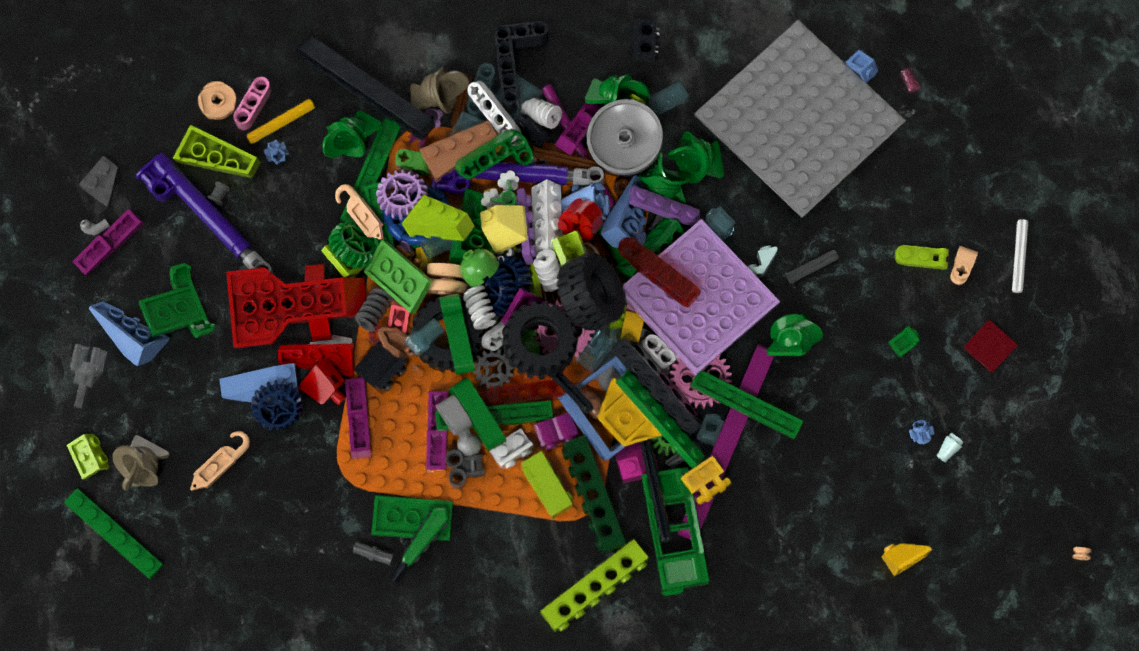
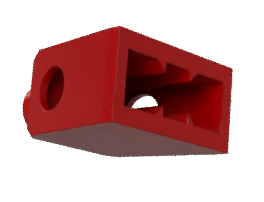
[298,357,346,405]

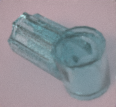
[404,318,445,357]

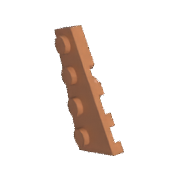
[420,120,497,183]

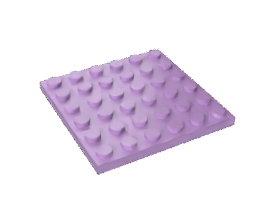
[622,219,780,376]

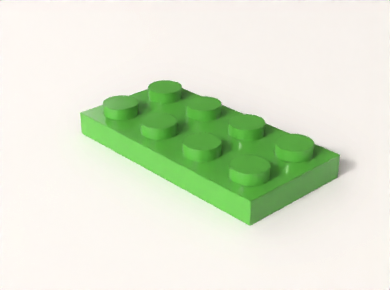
[364,240,433,314]

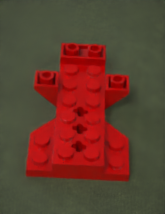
[226,264,366,349]

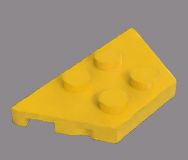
[597,378,662,447]

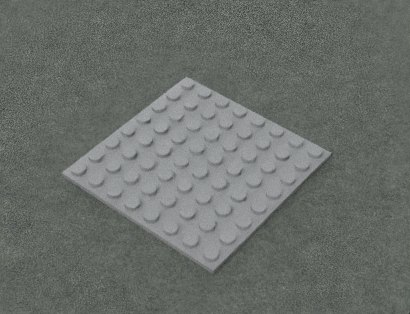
[694,20,906,218]

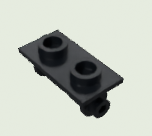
[514,113,551,148]

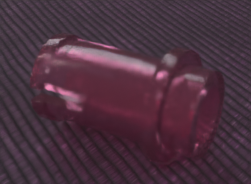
[900,68,920,93]

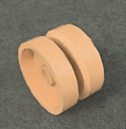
[427,263,468,296]

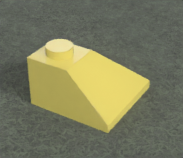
[480,205,528,254]

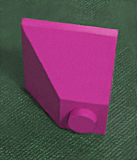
[615,442,660,484]

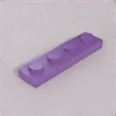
[629,185,700,227]
[517,188,536,265]

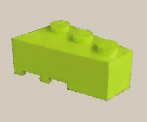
[401,195,475,241]
[521,451,573,519]

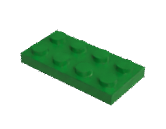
[372,496,453,541]

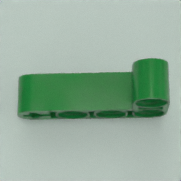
[455,129,534,179]
[439,293,475,375]
[449,378,506,451]

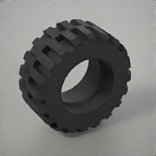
[557,252,626,331]
[411,295,485,372]
[502,301,578,380]

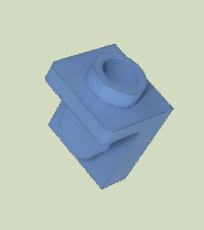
[846,50,878,83]

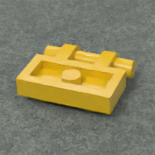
[681,456,731,505]

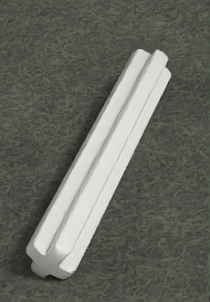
[1012,219,1028,293]

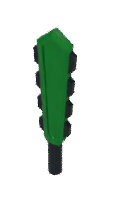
[390,508,449,582]

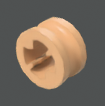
[1073,547,1091,560]

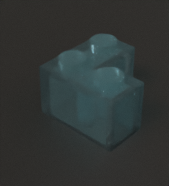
[705,206,735,242]

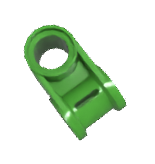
[395,149,430,176]

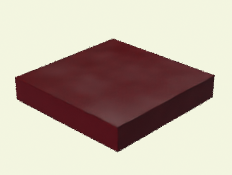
[963,320,1018,374]

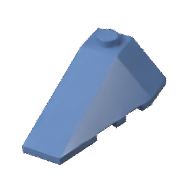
[600,175,648,253]
[89,301,170,366]
[220,363,300,407]

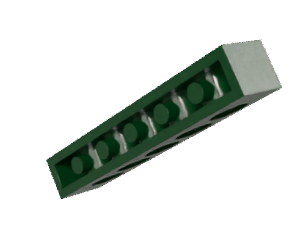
[561,435,626,555]

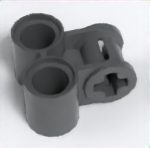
[446,450,486,489]

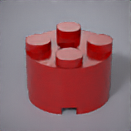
[557,198,603,243]

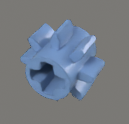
[264,139,289,164]
[909,420,935,444]

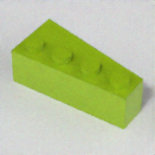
[173,125,261,178]

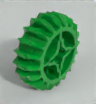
[328,221,377,270]

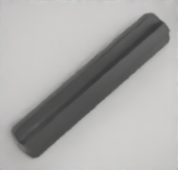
[786,250,839,283]

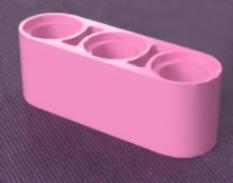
[234,77,271,130]

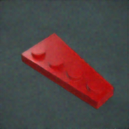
[278,343,355,377]

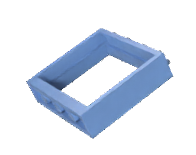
[558,356,627,461]

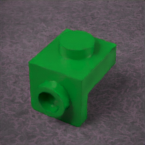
[888,326,920,358]

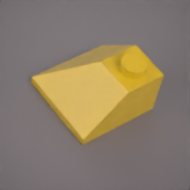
[882,544,932,577]

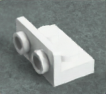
[489,428,534,469]

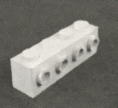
[531,180,562,257]

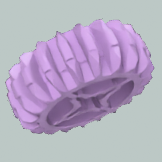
[376,169,428,220]

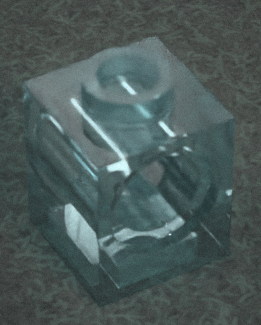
[697,414,724,446]

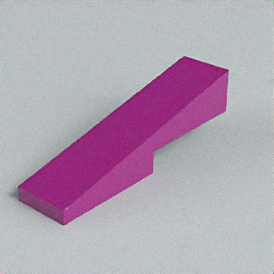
[555,103,605,155]
[73,209,145,275]
[345,378,371,459]
[426,391,449,470]

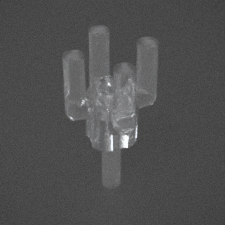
[70,344,107,409]

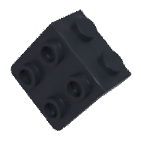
[355,343,408,395]

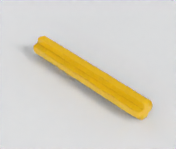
[246,99,315,144]

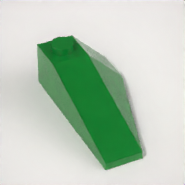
[449,188,494,265]

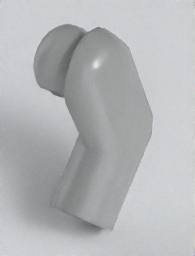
[80,219,110,235]

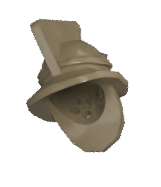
[410,66,469,114]
[113,435,169,491]

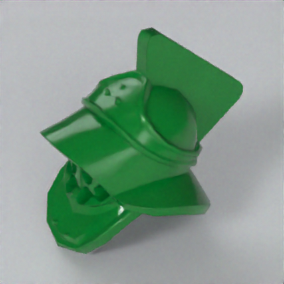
[585,74,650,105]
[322,111,383,158]
[667,131,724,183]
[637,151,691,204]
[766,313,823,356]

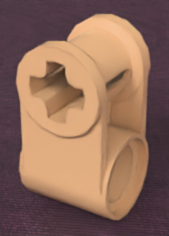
[950,246,978,285]

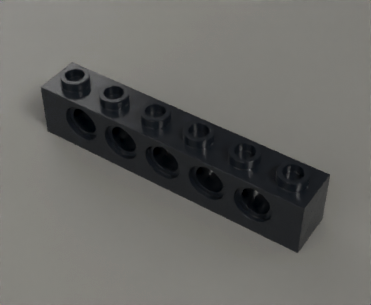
[611,332,704,436]

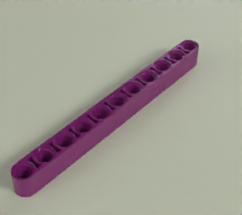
[678,344,774,540]

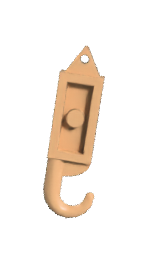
[335,184,384,240]
[190,431,250,491]

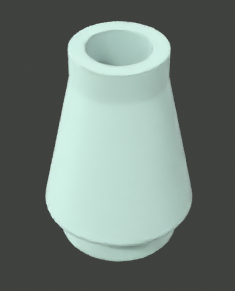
[936,433,963,463]

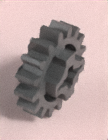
[472,349,514,390]

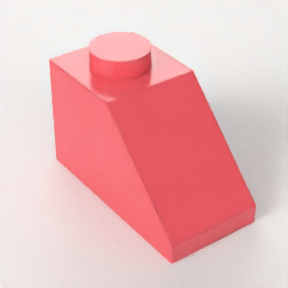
[388,299,412,335]

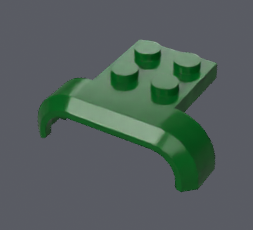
[139,263,215,338]

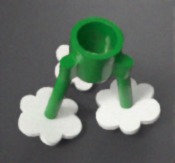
[481,170,519,209]

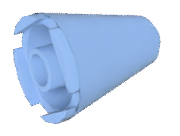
[561,182,610,220]

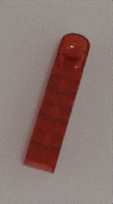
[618,237,701,308]
[479,380,565,406]

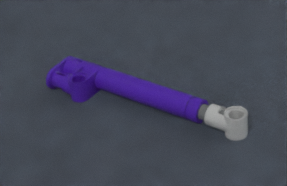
[136,152,273,274]
[432,160,605,197]

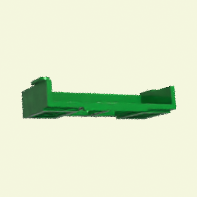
[641,467,709,596]

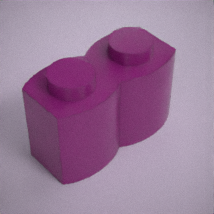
[534,413,579,451]

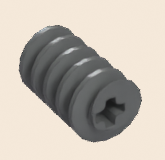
[355,288,393,332]

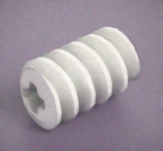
[521,98,562,129]
[533,249,560,292]
[463,285,496,330]

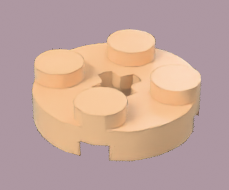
[198,81,236,120]

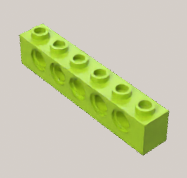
[541,539,648,632]

